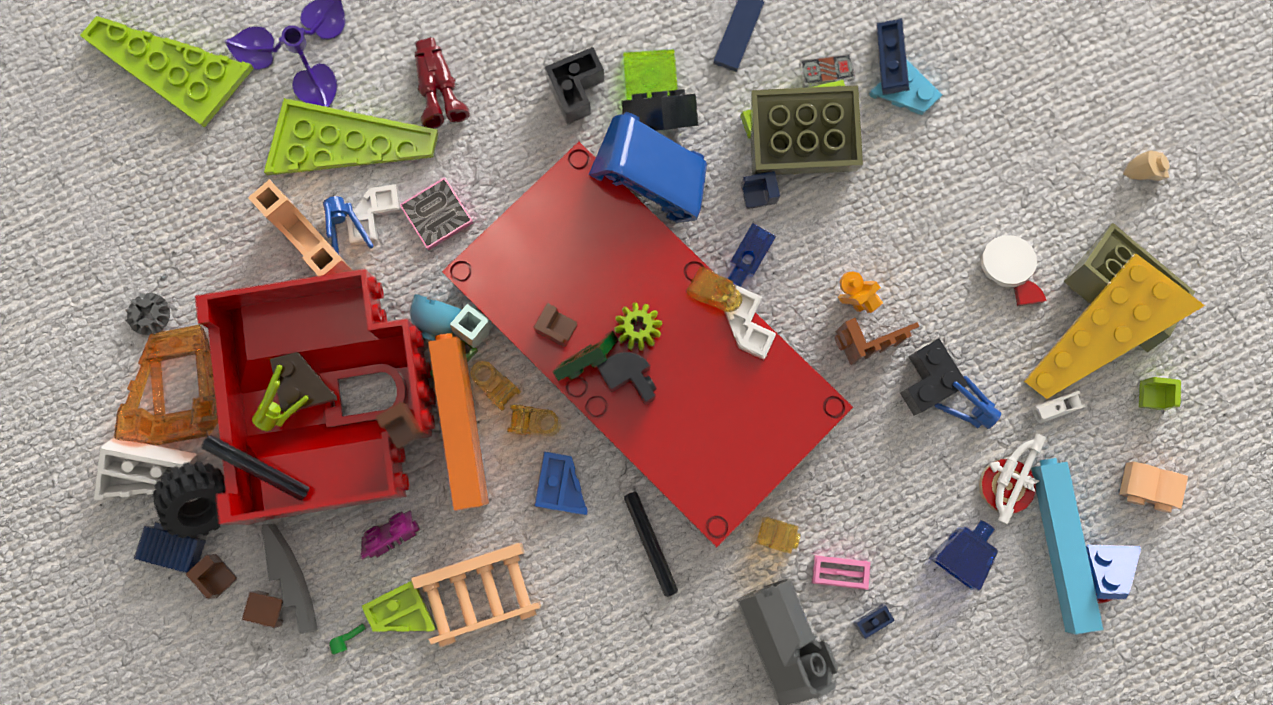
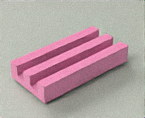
[812,555,871,590]

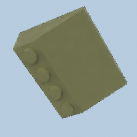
[751,85,863,175]
[1064,223,1195,353]

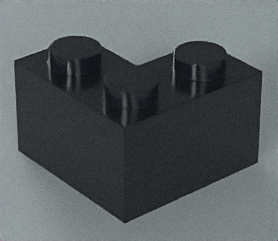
[545,47,604,124]
[621,89,698,131]
[900,338,968,416]

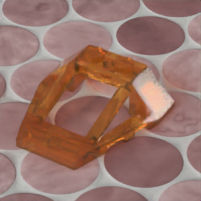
[114,324,218,445]

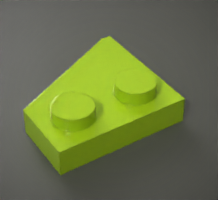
[361,581,437,632]

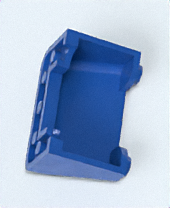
[589,112,707,223]

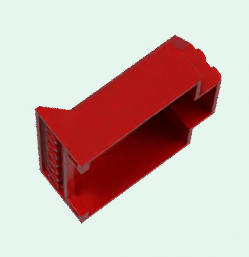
[195,269,436,525]

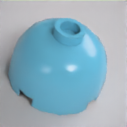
[409,294,462,341]

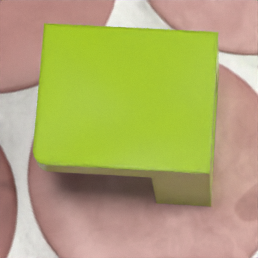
[1139,377,1181,410]

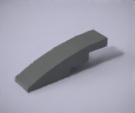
[261,524,318,634]

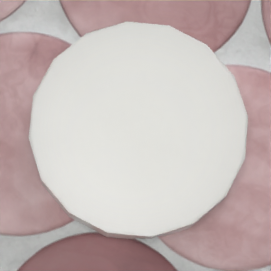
[981,235,1037,287]

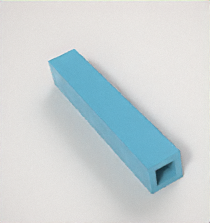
[1031,458,1103,634]

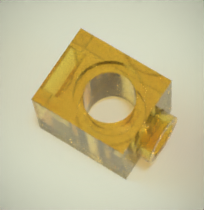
[756,517,801,554]

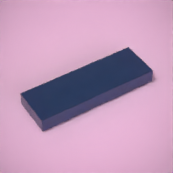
[713,0,765,72]
[876,18,910,95]

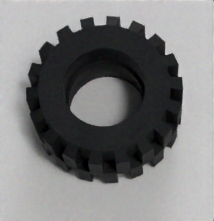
[152,461,226,538]

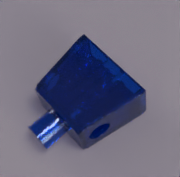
[727,223,776,287]
[928,520,998,591]

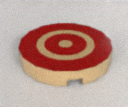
[979,459,1036,513]

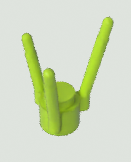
[252,365,309,431]

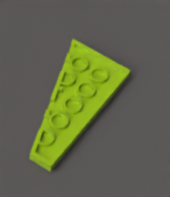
[79,16,254,128]
[264,98,439,176]

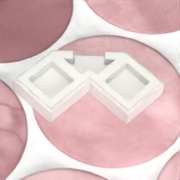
[346,184,401,245]
[725,286,776,360]

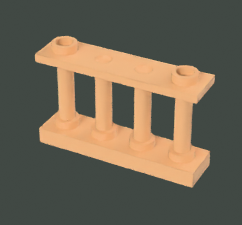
[411,543,541,647]

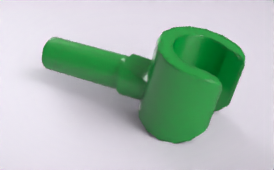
[329,623,366,655]

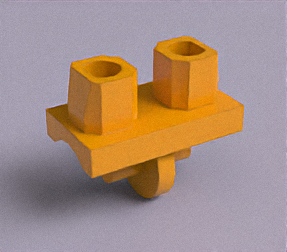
[837,271,883,313]

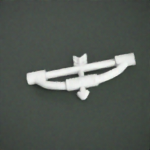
[990,434,1046,525]

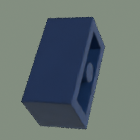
[853,604,895,639]

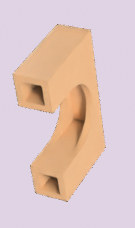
[248,179,353,276]

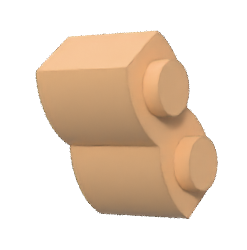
[1119,461,1188,513]

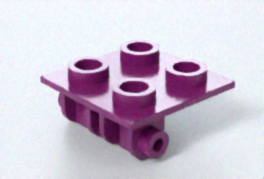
[361,510,420,559]

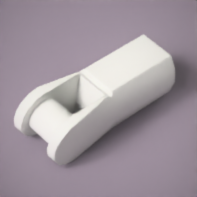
[1032,390,1086,424]

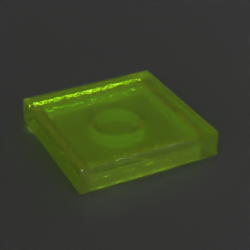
[623,49,678,100]

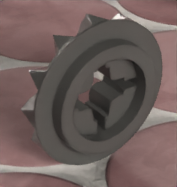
[125,292,170,335]

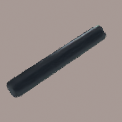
[201,435,310,501]
[624,491,678,597]

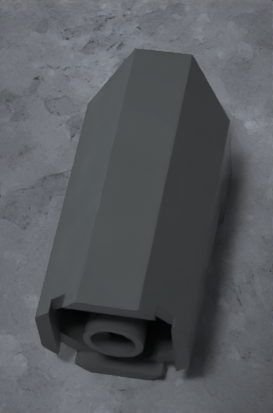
[736,578,838,705]

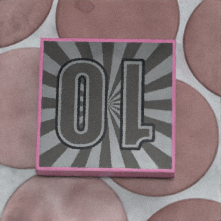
[400,178,473,251]

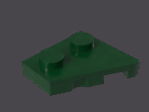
[553,330,619,381]

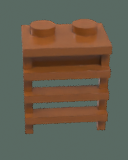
[835,318,920,365]

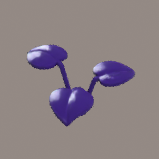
[225,0,345,107]

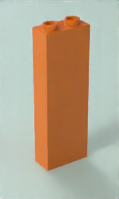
[428,334,489,510]

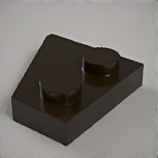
[270,352,337,413]

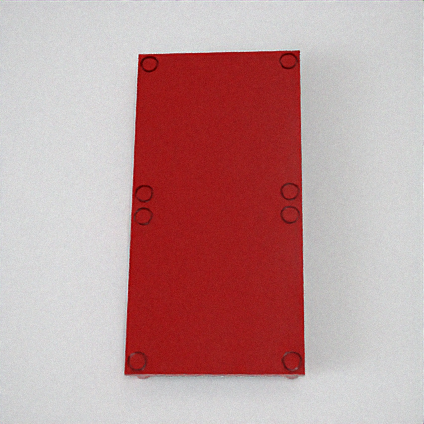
[442,142,853,548]

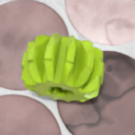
[615,303,662,351]

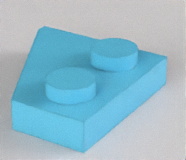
[869,60,942,115]

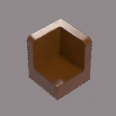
[534,303,577,347]
[376,402,424,449]
[185,554,237,599]
[242,590,283,628]

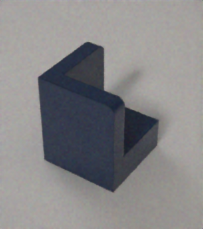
[741,171,780,209]

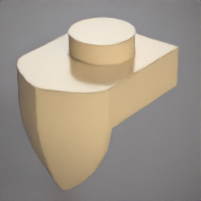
[1123,150,1169,181]

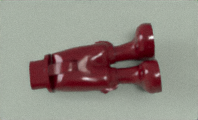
[414,37,470,129]

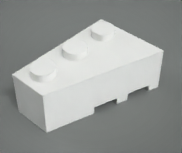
[94,438,197,500]

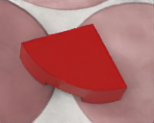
[1014,280,1047,306]

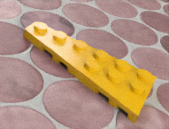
[1024,253,1205,399]

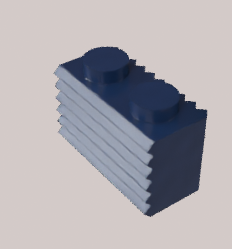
[133,522,206,573]

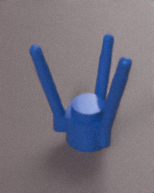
[323,196,374,254]
[935,376,1002,429]

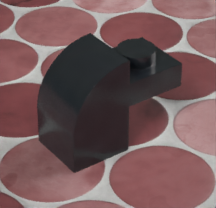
[597,352,657,405]

